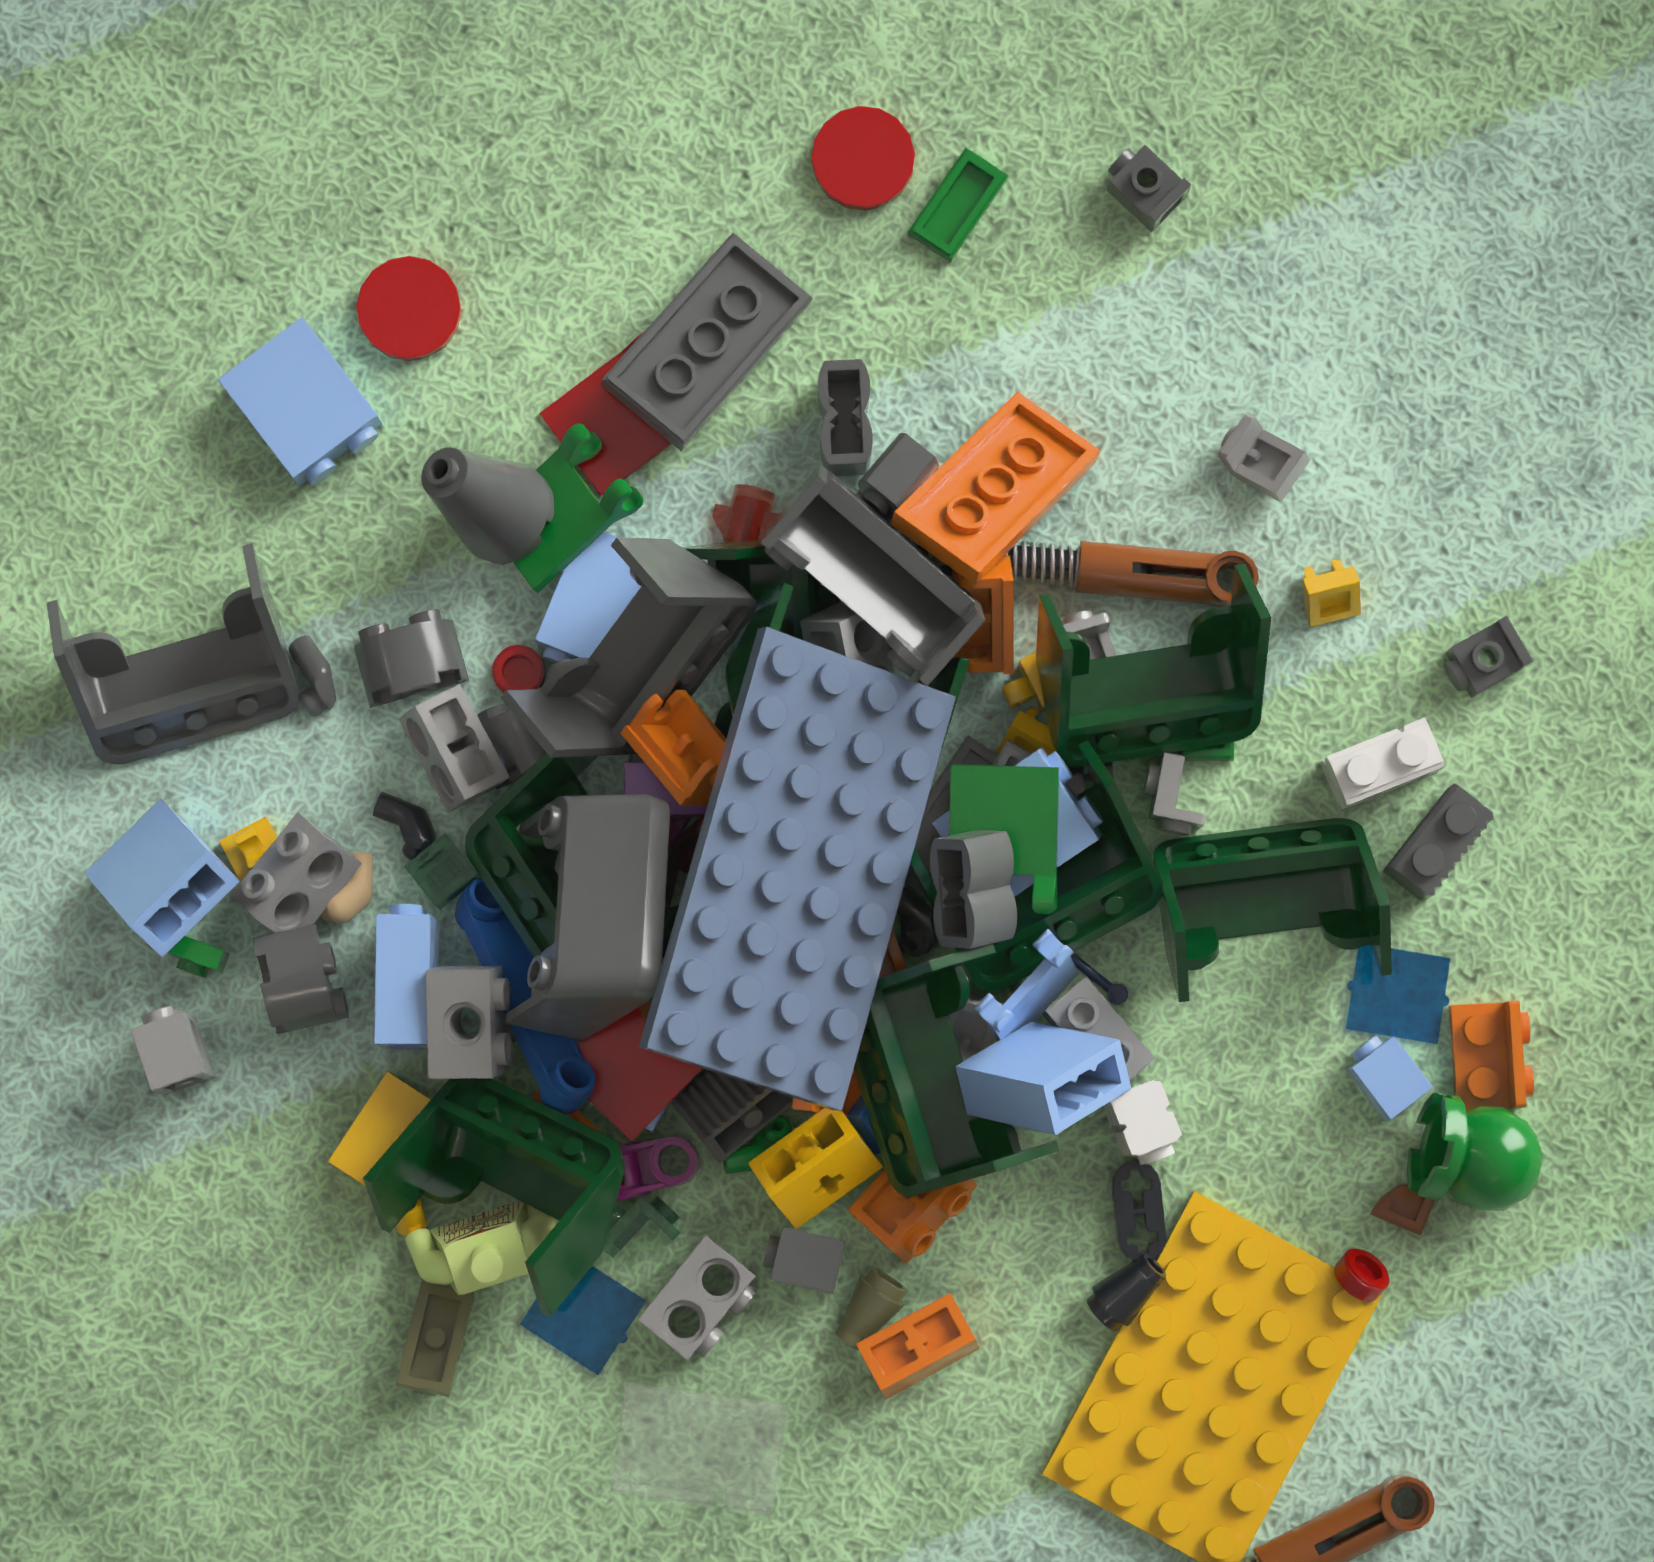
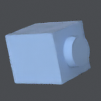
[1346,1035,1433,1121]

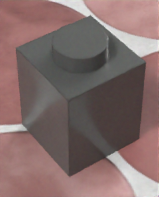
[763,1227,846,1294]

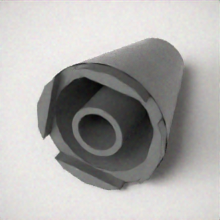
[421,447,554,565]

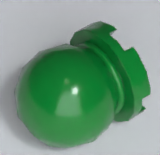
[1407,1093,1544,1211]

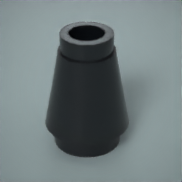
[1087,1253,1166,1331]

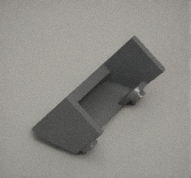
[761,465,985,686]
[501,537,757,758]
[46,543,299,764]
[506,794,670,1041]

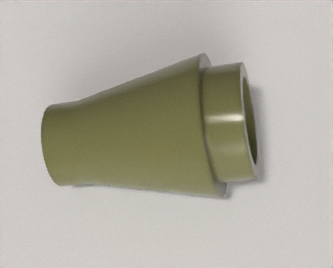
[835,1267,908,1350]

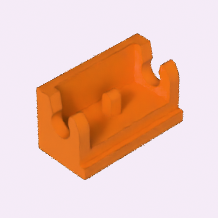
[952,556,1014,674]
[620,690,727,806]
[856,1293,979,1400]

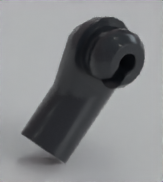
[373,792,437,863]

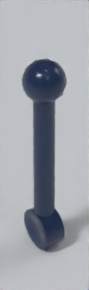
[1070,952,1128,1005]

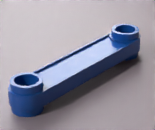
[454,877,596,1115]

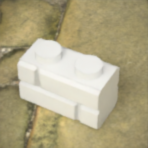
[1320,718,1445,811]
[1103,1080,1182,1165]

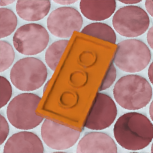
[891,392,1100,585]

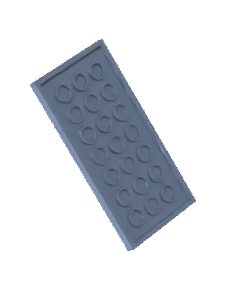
[639,627,956,1111]

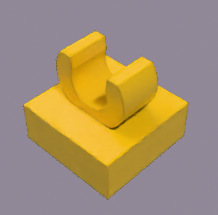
[1303,559,1361,627]
[1001,652,1046,712]
[996,706,1055,755]
[219,816,278,882]

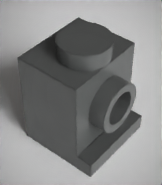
[1107,145,1192,232]
[1444,616,1533,698]

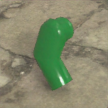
[723,1115,793,1174]

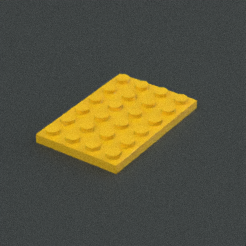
[1041,1191,1383,1562]

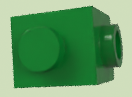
[167,936,230,978]

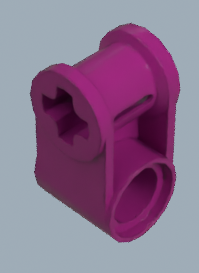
[617,1137,700,1201]

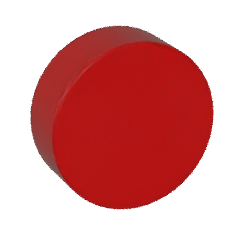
[492,645,545,694]
[1334,1248,1390,1302]

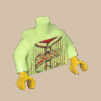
[396,1198,556,1295]

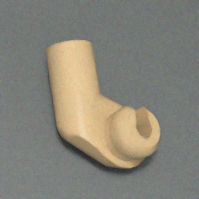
[320,853,373,924]

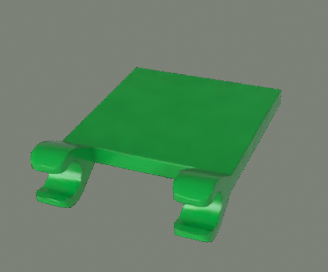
[513,423,644,593]
[949,764,1059,914]

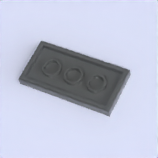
[600,233,813,451]

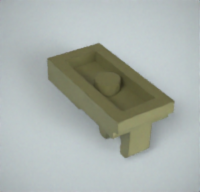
[396,1281,474,1397]

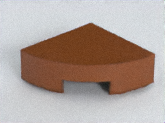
[1370,1183,1435,1235]

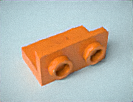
[1449,1000,1534,1111]
[847,1169,977,1264]

